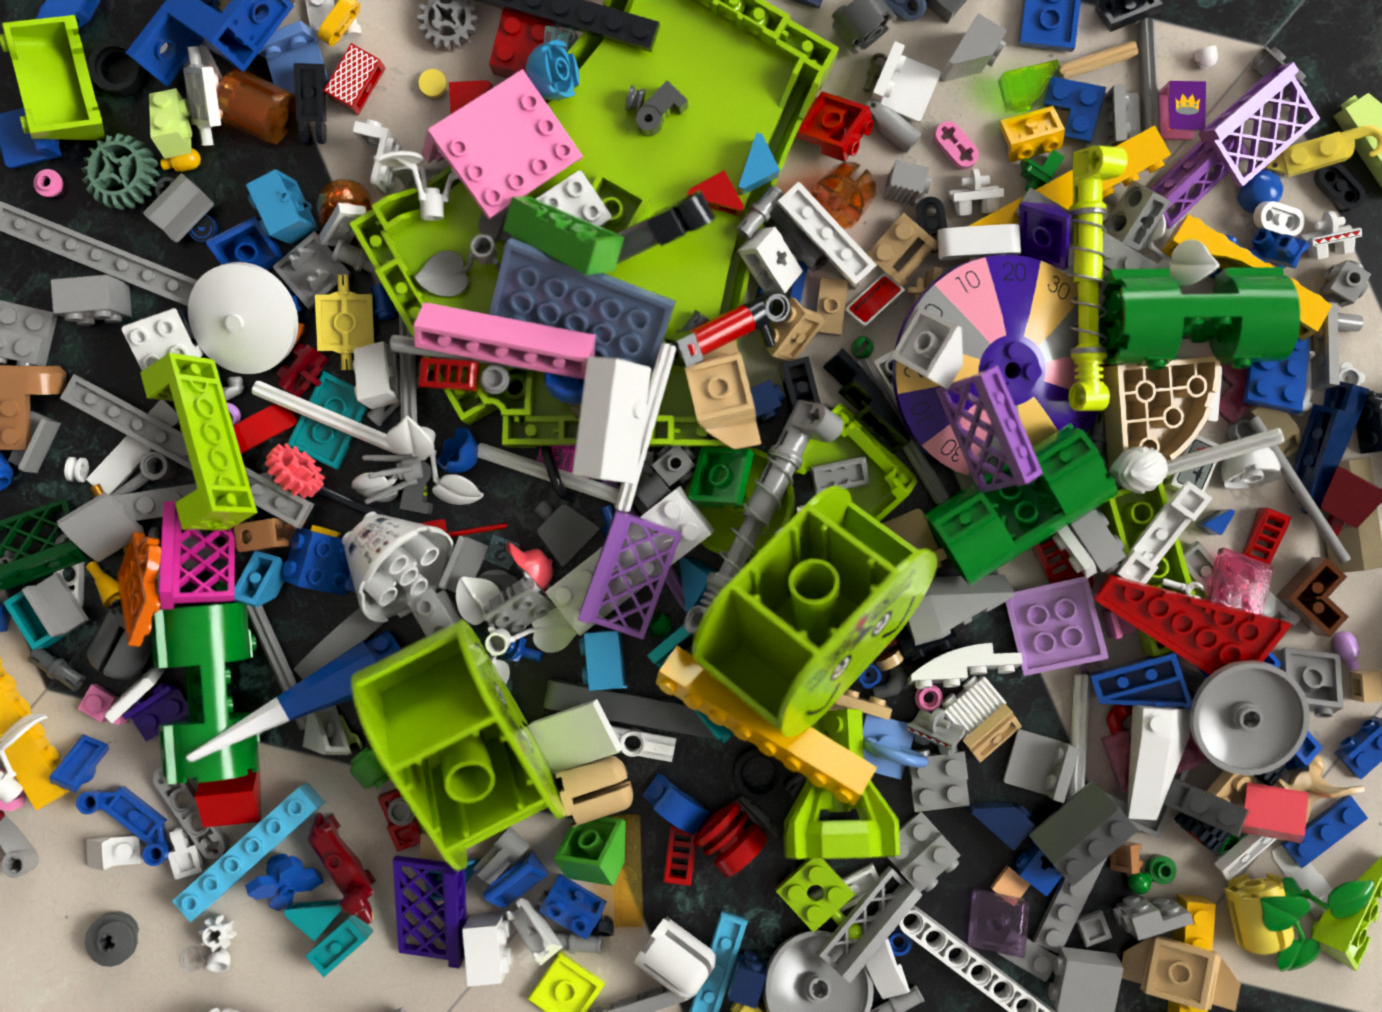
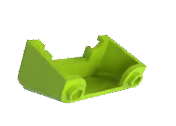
[0,15,105,140]
[794,403,917,522]

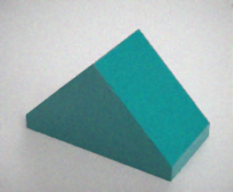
[284,899,342,941]

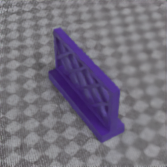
[393,855,467,969]

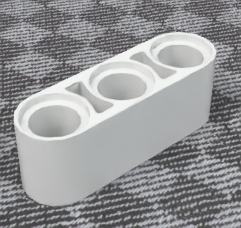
[937,224,1021,260]

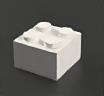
[462,911,513,987]

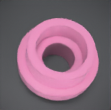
[34,169,63,197]
[915,684,943,712]

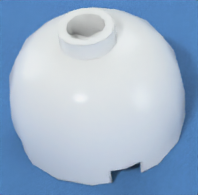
[1221,447,1281,490]

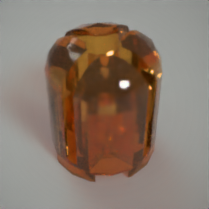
[216,69,296,144]
[810,161,876,229]

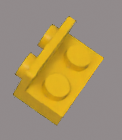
[1000,106,1065,162]

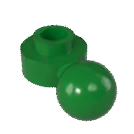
[1128,854,1177,895]

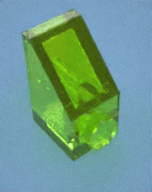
[998,59,1059,114]

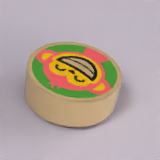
[875,647,904,671]

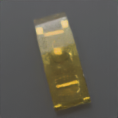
[613,814,644,927]

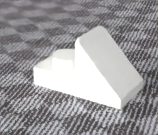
[86,834,144,870]

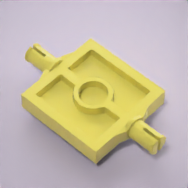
[315,275,374,370]

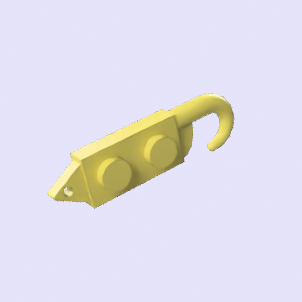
[1266,125,1382,177]

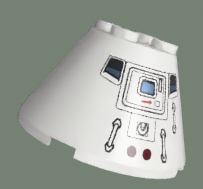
[342,512,454,622]

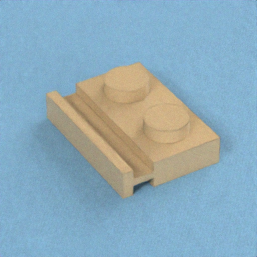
[962,703,1022,762]

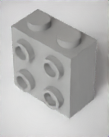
[1068,509,1126,574]
[1048,947,1124,1012]

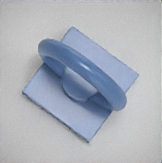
[862,712,929,780]

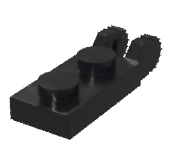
[294,63,327,144]

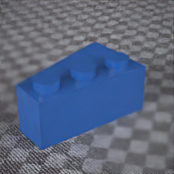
[1090,651,1192,708]

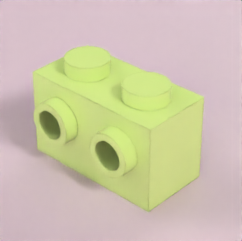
[149,88,192,159]

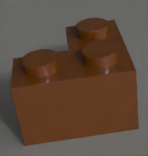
[1276,557,1349,637]

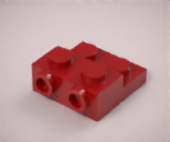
[795,91,874,162]

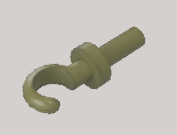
[863,53,887,92]

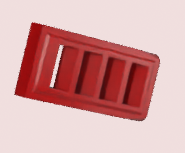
[418,358,480,392]
[1240,508,1292,569]
[1032,534,1074,584]
[663,825,698,886]

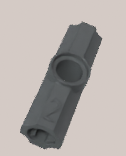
[764,204,829,272]

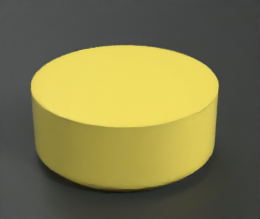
[419,69,448,99]

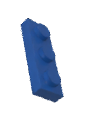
[1281,795,1368,868]

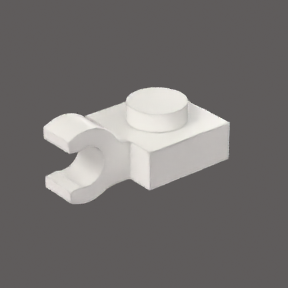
[168,826,205,880]

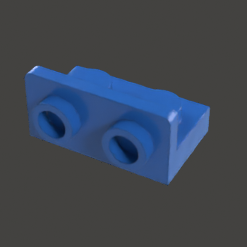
[1334,716,1382,779]
[539,873,607,939]

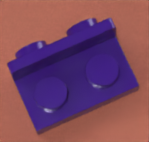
[122,682,188,742]

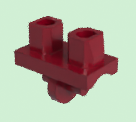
[276,344,329,398]

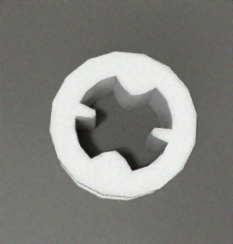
[64,457,89,483]

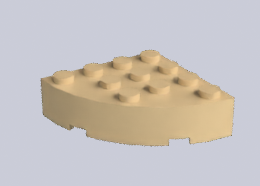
[1101,356,1220,478]

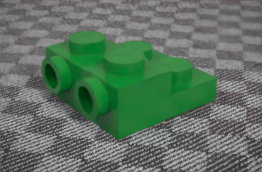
[688,447,754,509]

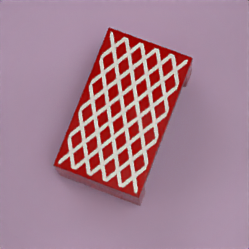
[324,43,386,115]

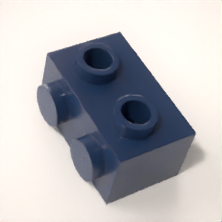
[750,380,784,424]

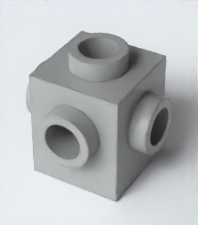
[1318,260,1371,307]
[652,447,696,487]

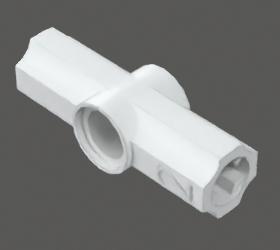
[611,726,676,762]

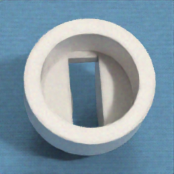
[1194,46,1218,69]
[206,948,231,973]

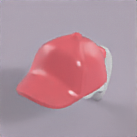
[506,542,554,600]

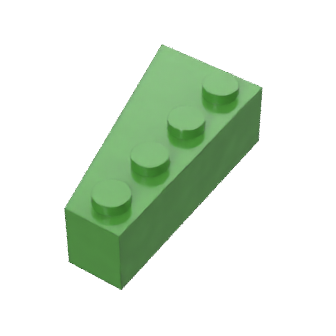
[503,196,625,275]

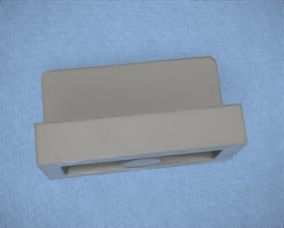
[143,173,214,243]
[8,411,61,473]
[438,536,490,593]
[22,573,89,637]

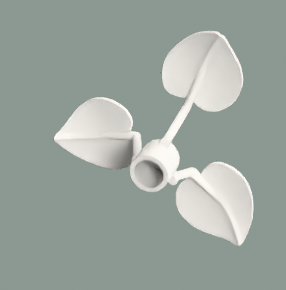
[372,151,459,221]
[1099,215,1220,307]
[351,416,484,505]
[456,576,578,685]
[0,714,48,804]

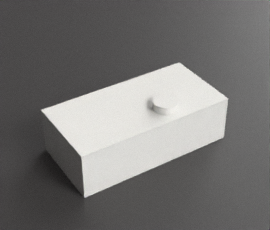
[573,357,651,484]

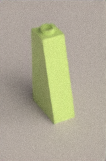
[1333,93,1382,188]

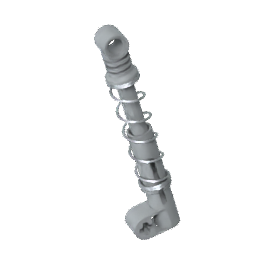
[684,400,843,635]

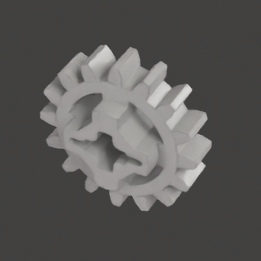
[417,0,479,51]

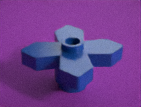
[245,854,324,911]

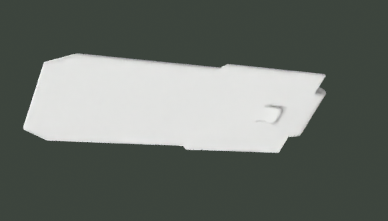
[1272,844,1332,918]

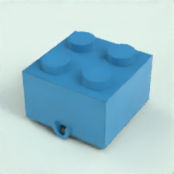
[246,169,319,245]
[580,628,628,691]

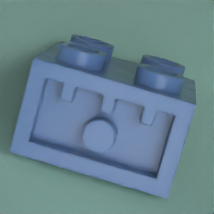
[258,21,329,101]

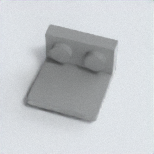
[1003,729,1079,803]

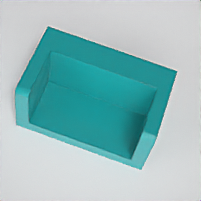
[3,591,71,650]
[305,915,373,978]

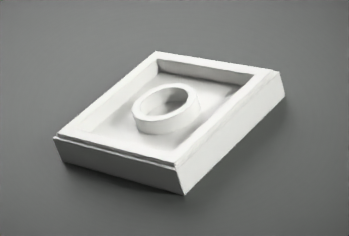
[105,666,165,723]

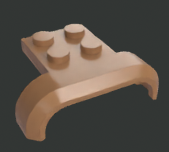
[0,365,67,450]

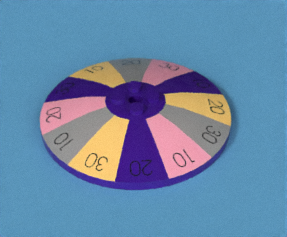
[892,255,1109,477]

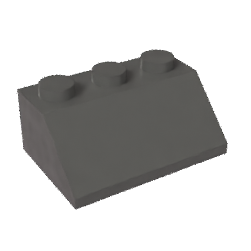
[1028,779,1138,886]

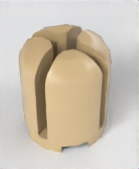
[556,756,633,827]

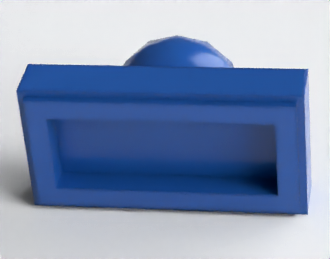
[49,734,109,793]

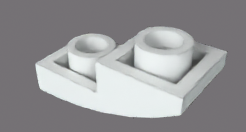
[866,938,910,999]

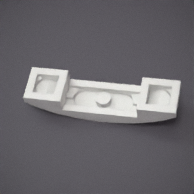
[1117,481,1212,584]

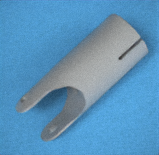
[866,99,922,154]

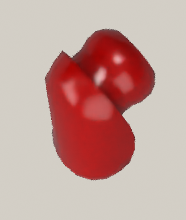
[1106,705,1133,742]

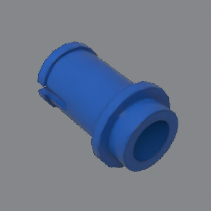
[371,283,397,321]

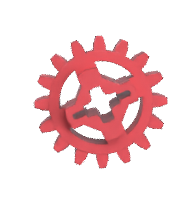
[265,443,325,498]

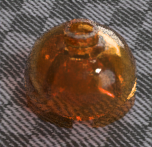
[317,179,373,225]

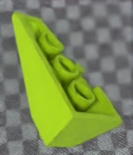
[1311,856,1382,971]

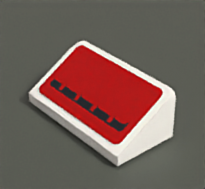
[845,272,905,330]

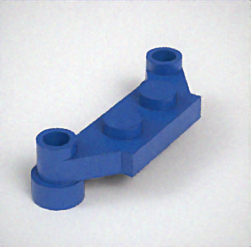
[76,786,172,866]

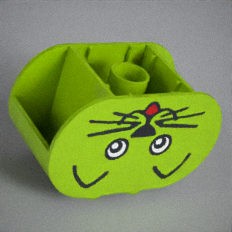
[692,485,937,737]
[351,619,566,871]

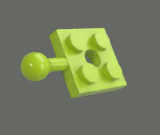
[775,858,863,944]

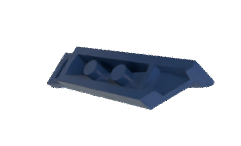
[1288,381,1370,514]

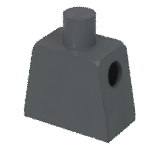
[533,500,602,567]

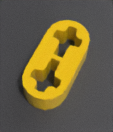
[317,0,361,47]

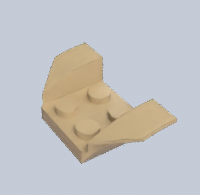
[685,340,761,450]
[1121,935,1241,1011]

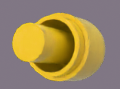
[160,148,201,172]

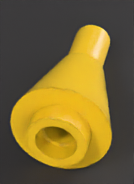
[86,561,120,608]

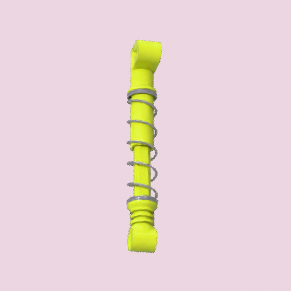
[1068,146,1127,411]

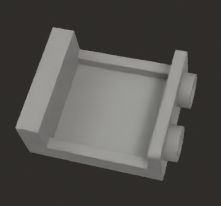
[407,589,464,637]

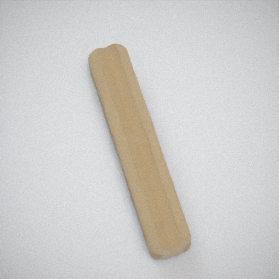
[1057,41,1138,79]

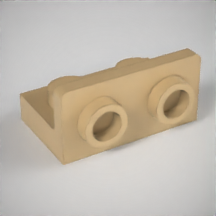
[759,297,826,361]

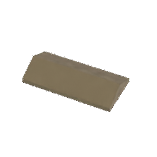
[1320,457,1382,573]

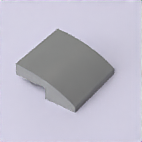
[57,492,145,562]

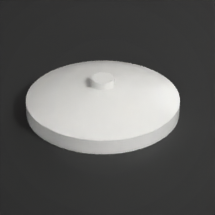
[188,262,298,374]

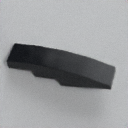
[823,348,911,454]

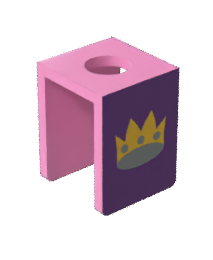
[1159,81,1206,140]

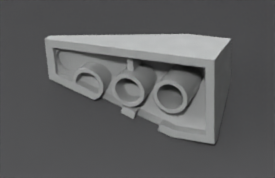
[906,575,1015,645]

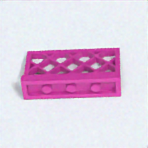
[159,501,235,610]

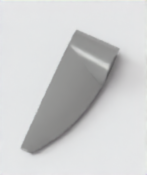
[0,815,39,878]

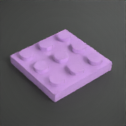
[1005,576,1109,676]

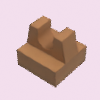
[1110,842,1143,874]

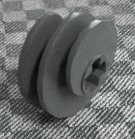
[85,912,139,967]

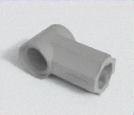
[473,827,530,885]

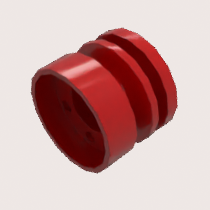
[693,801,769,878]

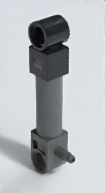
[604,191,715,273]

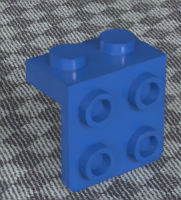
[0,108,62,169]
[282,527,350,595]

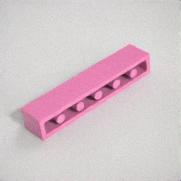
[414,302,596,380]

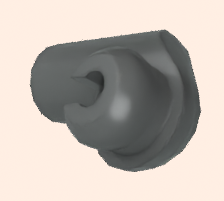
[872,666,907,699]

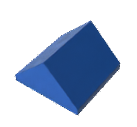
[206,216,284,270]

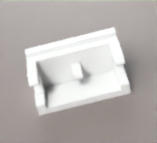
[506,898,563,965]

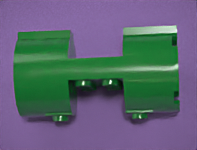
[1099,267,1300,370]
[924,423,1118,586]
[151,602,263,785]

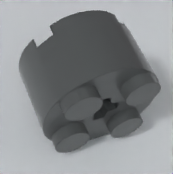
[832,0,897,54]

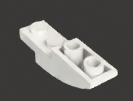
[907,643,1023,689]

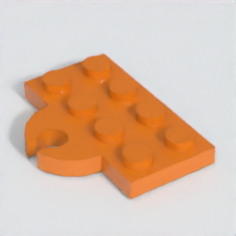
[117,532,161,647]

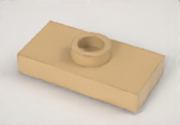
[816,277,848,336]

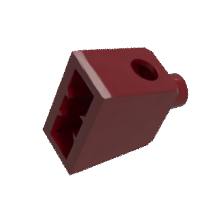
[1320,466,1382,536]

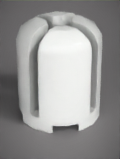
[634,917,716,1000]

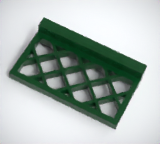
[0,498,87,592]

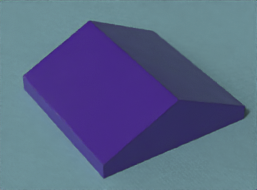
[1019,202,1071,270]

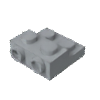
[0,300,58,366]
[1280,647,1343,718]
[907,748,970,812]
[888,812,961,892]
[1113,895,1193,940]

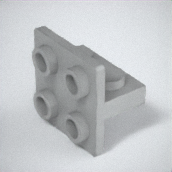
[1084,85,1140,148]

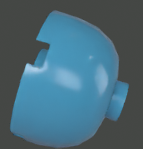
[526,40,579,101]

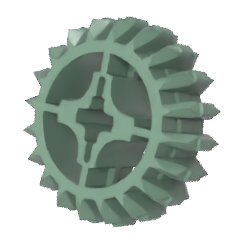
[81,133,160,210]

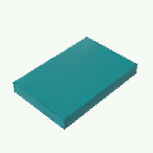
[287,371,368,470]

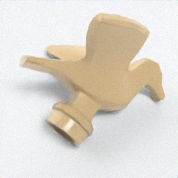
[1275,755,1365,823]

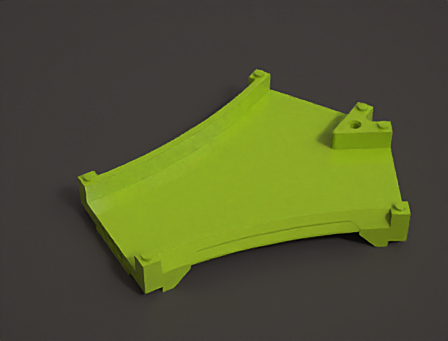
[349,0,839,448]

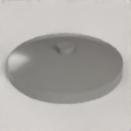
[1189,660,1310,775]
[763,930,874,1012]

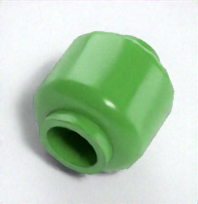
[350,747,390,789]

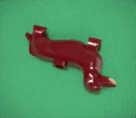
[308,813,376,925]

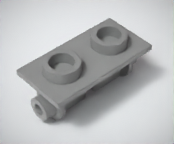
[1251,46,1308,99]

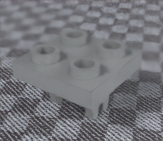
[273,231,353,310]

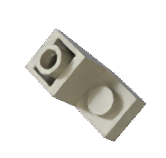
[1248,405,1302,459]

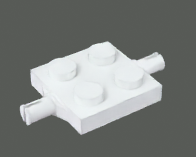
[183,46,223,146]

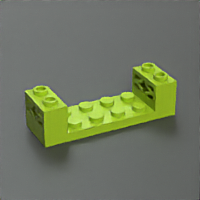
[140,353,257,530]

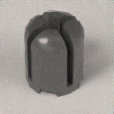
[87,599,152,680]

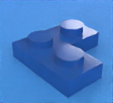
[1044,76,1106,144]

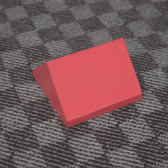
[1241,782,1309,843]

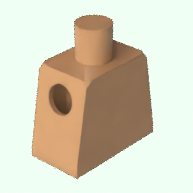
[225,518,297,552]

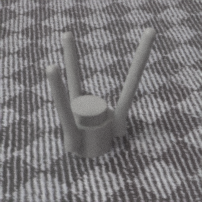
[362,454,423,504]

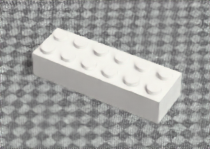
[545,486,715,636]

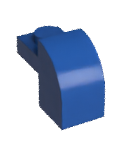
[642,773,710,835]

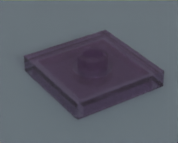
[968,889,1030,958]

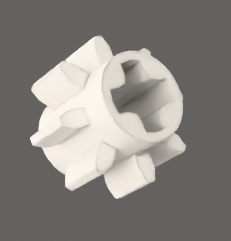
[198,914,237,952]

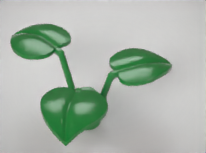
[1260,877,1374,972]

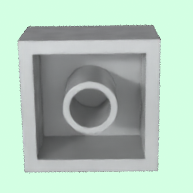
[51,275,132,326]

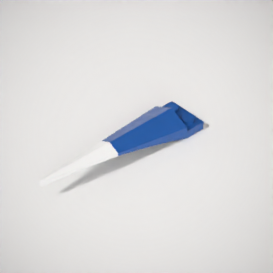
[186,630,401,762]

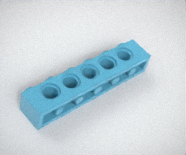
[172,782,326,923]

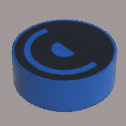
[188,215,218,243]

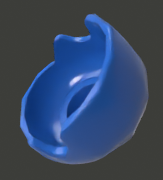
[1237,169,1283,214]

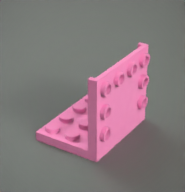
[421,69,583,220]

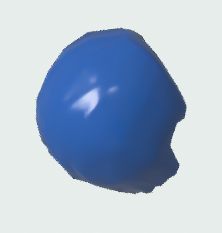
[437,427,478,474]

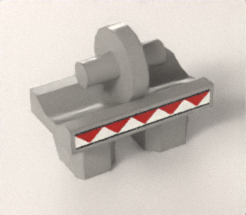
[907,708,966,756]

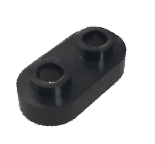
[1314,163,1366,211]
[916,197,948,253]

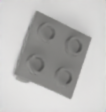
[482,577,556,635]

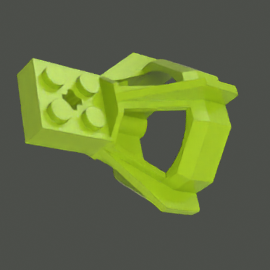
[783,709,900,859]

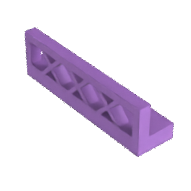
[1150,129,1248,229]

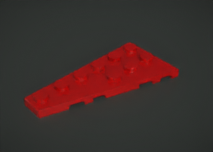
[1093,575,1292,675]

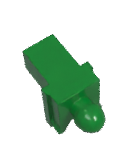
[1020,150,1065,192]

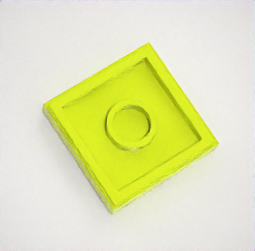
[528,951,605,1012]

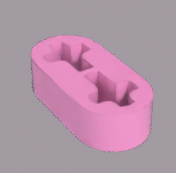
[934,121,979,170]

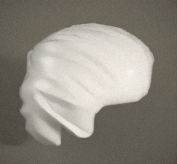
[1109,446,1168,494]

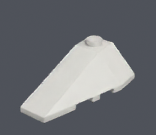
[1127,705,1191,820]

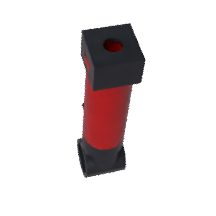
[665,292,790,368]

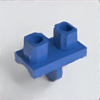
[1251,228,1310,269]

